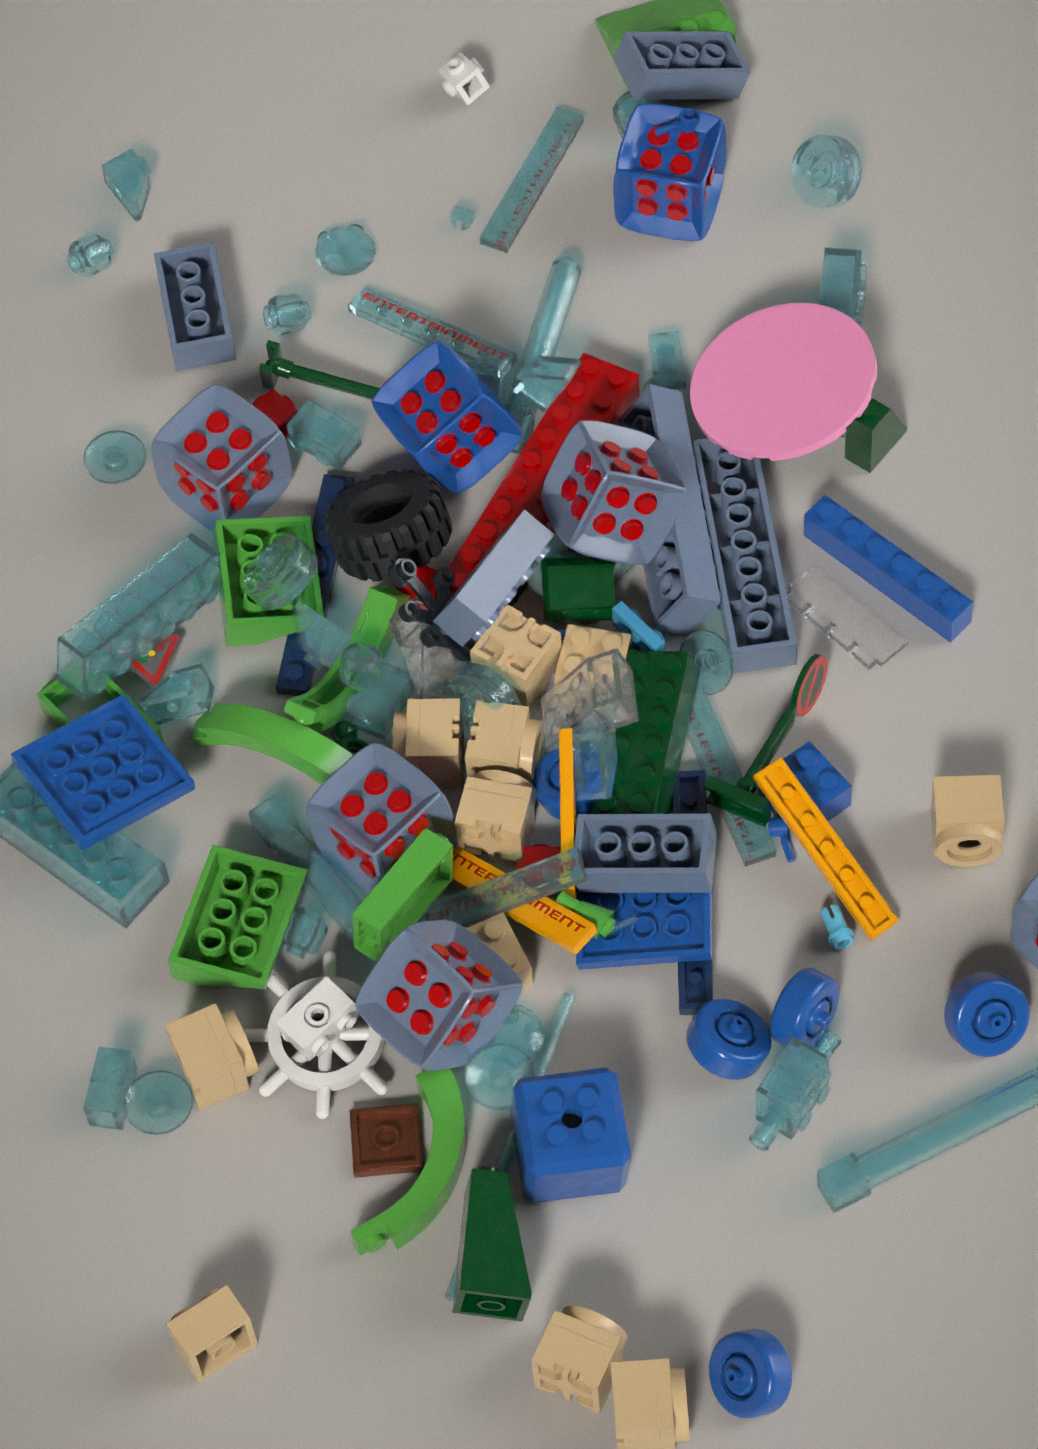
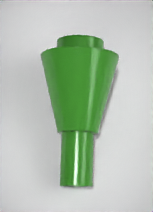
[556,891,617,940]

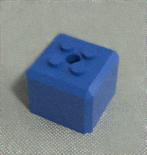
[510,1067,631,1203]

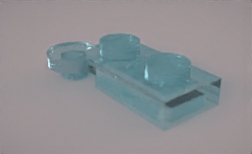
[643,331,686,391]

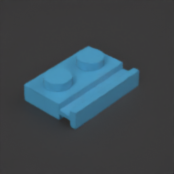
[612,601,666,651]

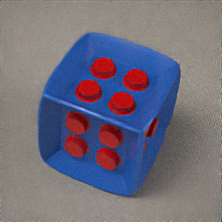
[613,103,726,241]
[372,341,523,495]

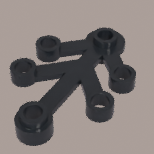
[387,558,479,662]

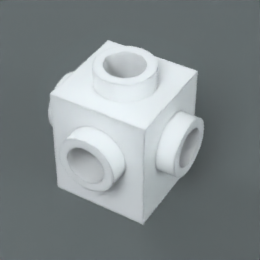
[438,52,490,105]

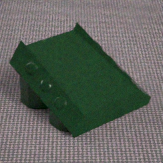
[541,557,616,624]

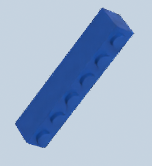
[804,495,973,643]

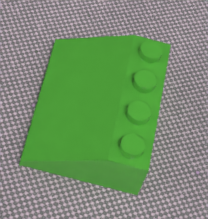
[595,0,736,85]
[213,516,324,646]
[168,845,308,989]

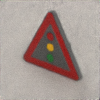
[111,634,181,689]

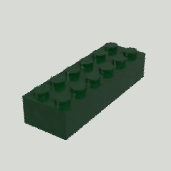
[590,650,700,814]

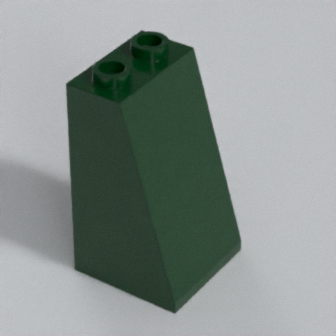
[452,1166,532,1322]

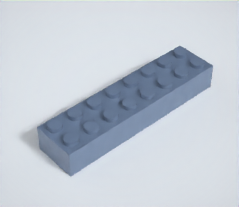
[618,384,721,636]
[692,438,797,674]

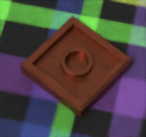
[349,1103,423,1178]

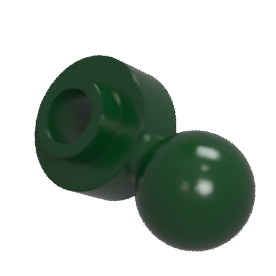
[332,721,369,755]

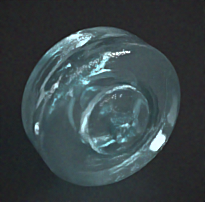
[791,135,862,208]
[243,535,318,611]
[446,663,522,729]

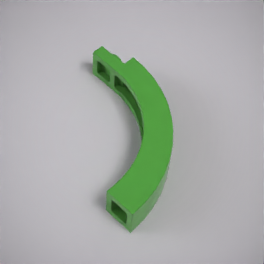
[283,584,410,732]
[189,703,353,785]
[350,1069,466,1256]

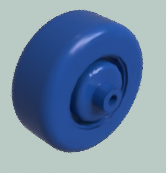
[532,741,609,820]
[770,968,839,1053]
[944,971,1030,1057]
[686,999,772,1080]
[709,1328,792,1419]

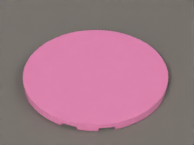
[690,303,877,461]

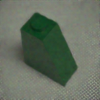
[845,398,907,473]

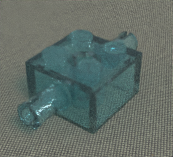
[749,1029,841,1151]

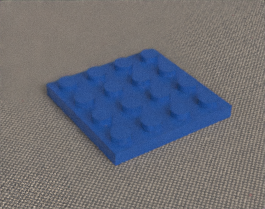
[11,694,195,851]
[576,889,713,970]

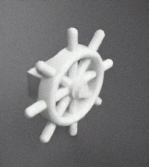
[243,951,388,1119]

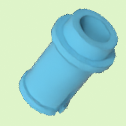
[820,905,854,950]

